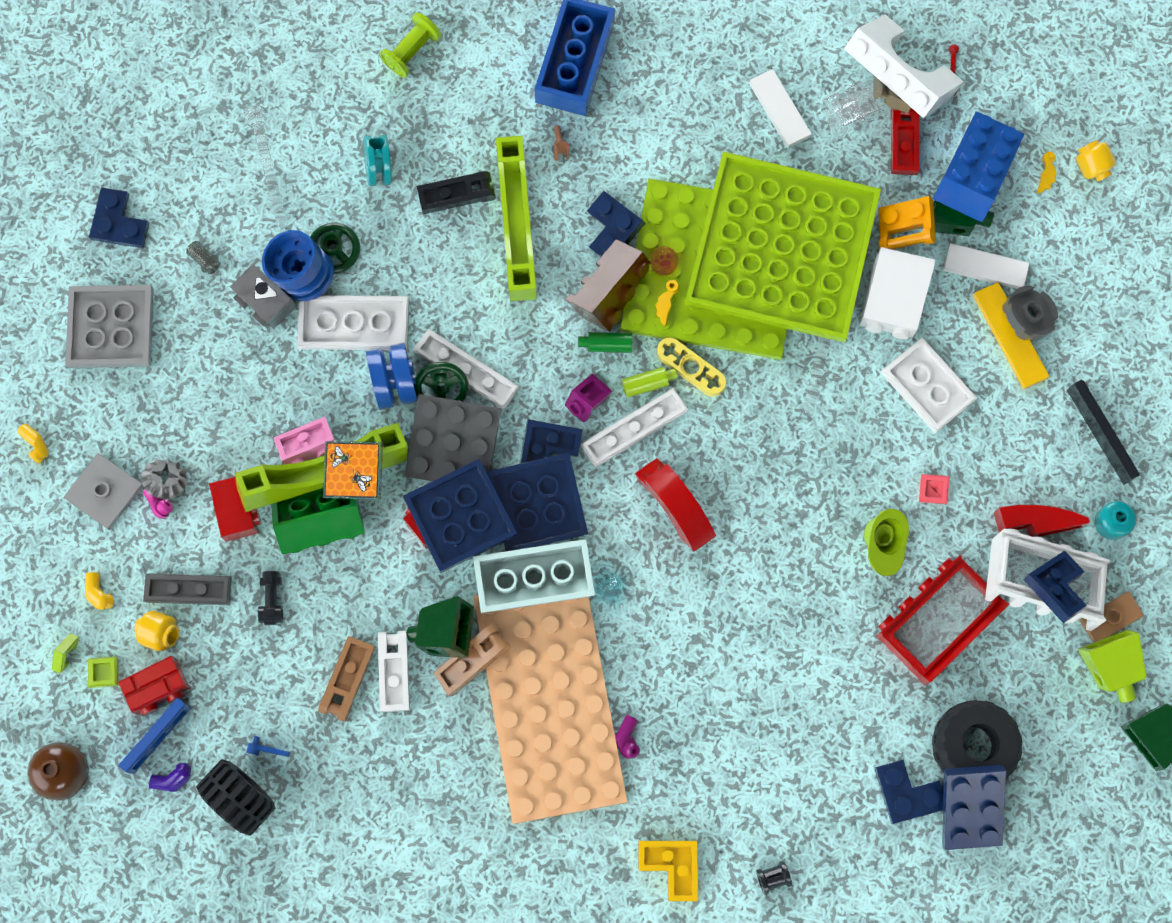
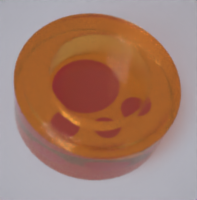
[650,247,678,275]

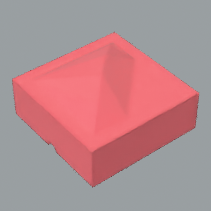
[919,474,950,504]

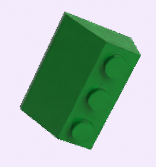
[271,487,365,555]

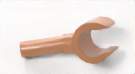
[554,125,570,161]

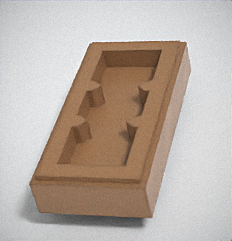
[1079,591,1144,642]

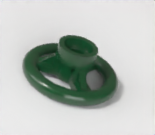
[310,223,360,274]
[414,362,469,401]

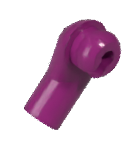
[615,715,640,759]

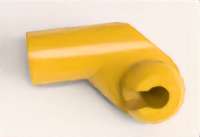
[17,424,49,463]
[85,572,114,610]

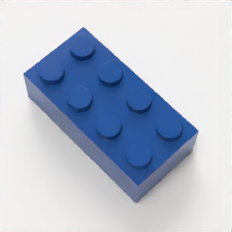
[534,0,615,116]
[933,111,1025,222]

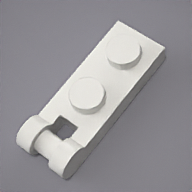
[378,630,410,712]

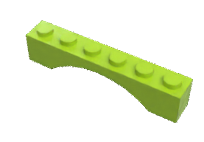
[496,135,537,302]
[235,423,408,512]

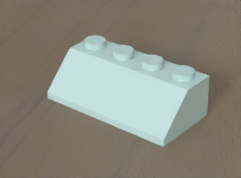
[473,539,595,614]

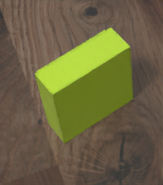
[88,657,119,688]

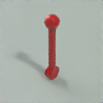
[949,44,959,96]

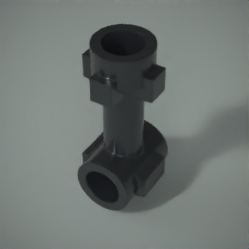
[258,571,283,626]

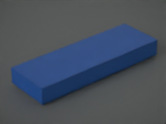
[118,698,190,774]

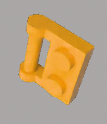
[878,196,936,250]

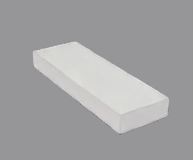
[749,69,811,149]
[943,243,1029,289]

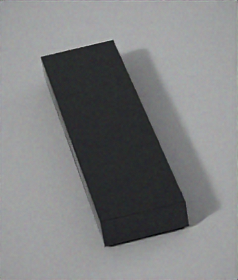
[1067,379,1140,485]

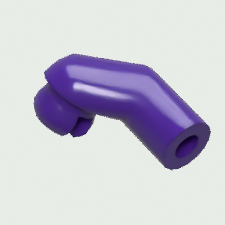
[149,763,191,792]

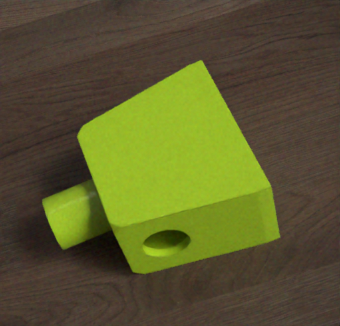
[1078,630,1146,703]

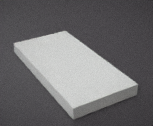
[297,295,409,350]

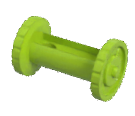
[379,12,442,78]

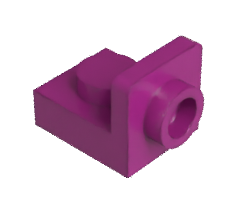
[565,373,612,422]

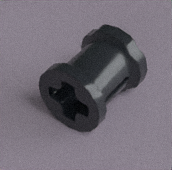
[756,861,793,895]

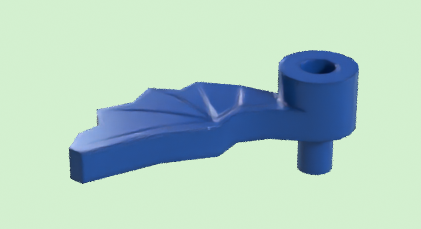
[246,736,290,757]

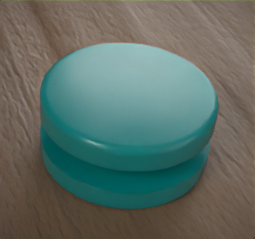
[363,135,392,186]

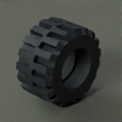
[196,759,276,836]

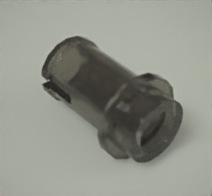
[186,241,221,274]

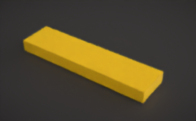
[973,282,1050,390]

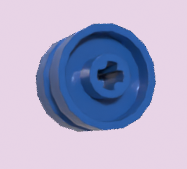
[366,342,417,410]

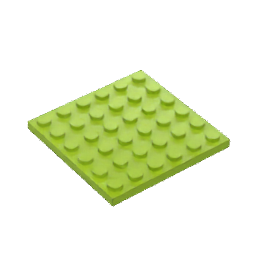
[685,151,881,343]
[620,178,787,360]

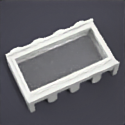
[985,529,1110,631]

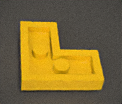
[638,841,698,901]

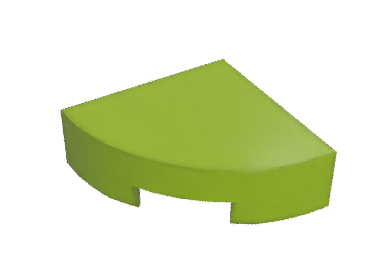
[51,633,79,674]

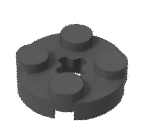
[1002,286,1058,340]

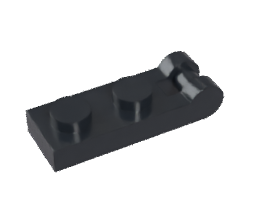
[416,171,496,214]

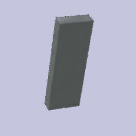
[143,573,232,606]

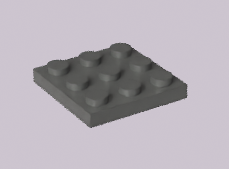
[404,394,502,481]

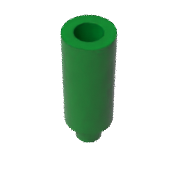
[578,332,632,353]

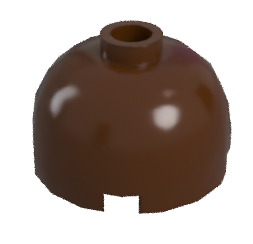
[27,742,89,801]

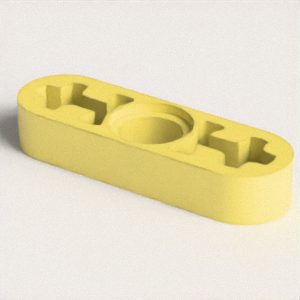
[657,338,726,397]

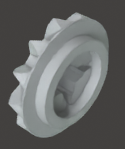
[141,458,187,499]

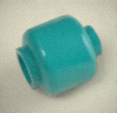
[1094,501,1136,540]

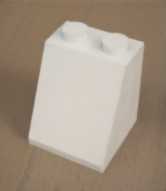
[859,247,935,339]

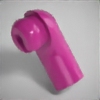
[143,490,173,519]

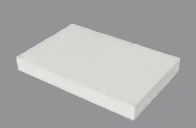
[881,337,977,434]

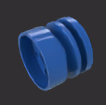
[262,230,334,302]

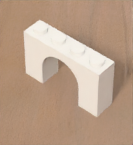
[844,14,964,118]

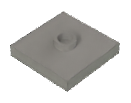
[63,453,143,530]

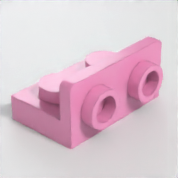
[274,417,336,465]

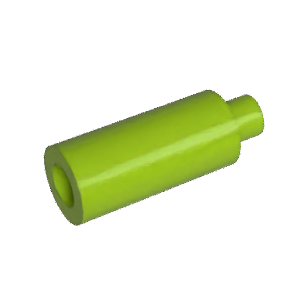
[621,367,677,398]

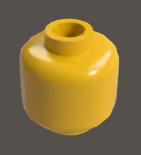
[1075,140,1116,182]
[134,611,180,651]

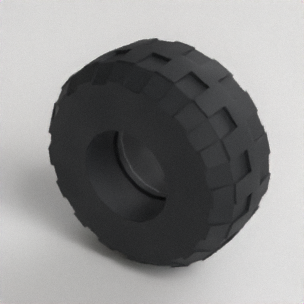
[932,700,1023,778]

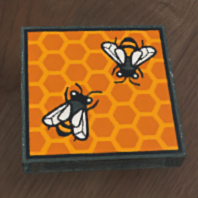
[323,441,383,500]

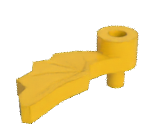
[1037,151,1057,194]
[655,280,679,326]

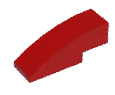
[994,505,1090,537]

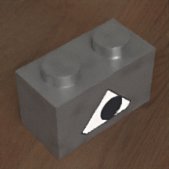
[230,264,297,329]

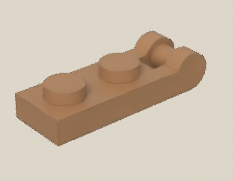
[433,623,511,696]
[318,636,376,722]

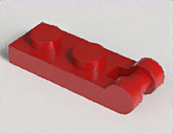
[891,108,920,175]

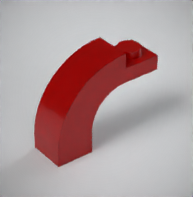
[634,458,716,552]

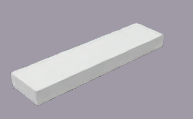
[413,329,519,410]
[580,387,688,468]

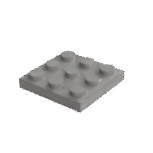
[65,285,154,368]

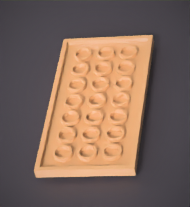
[473,596,627,824]

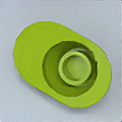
[864,509,909,576]

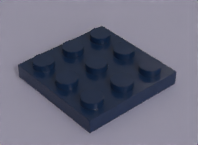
[487,452,588,551]
[403,459,517,573]

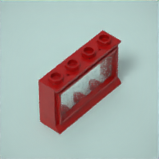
[876,555,1010,685]

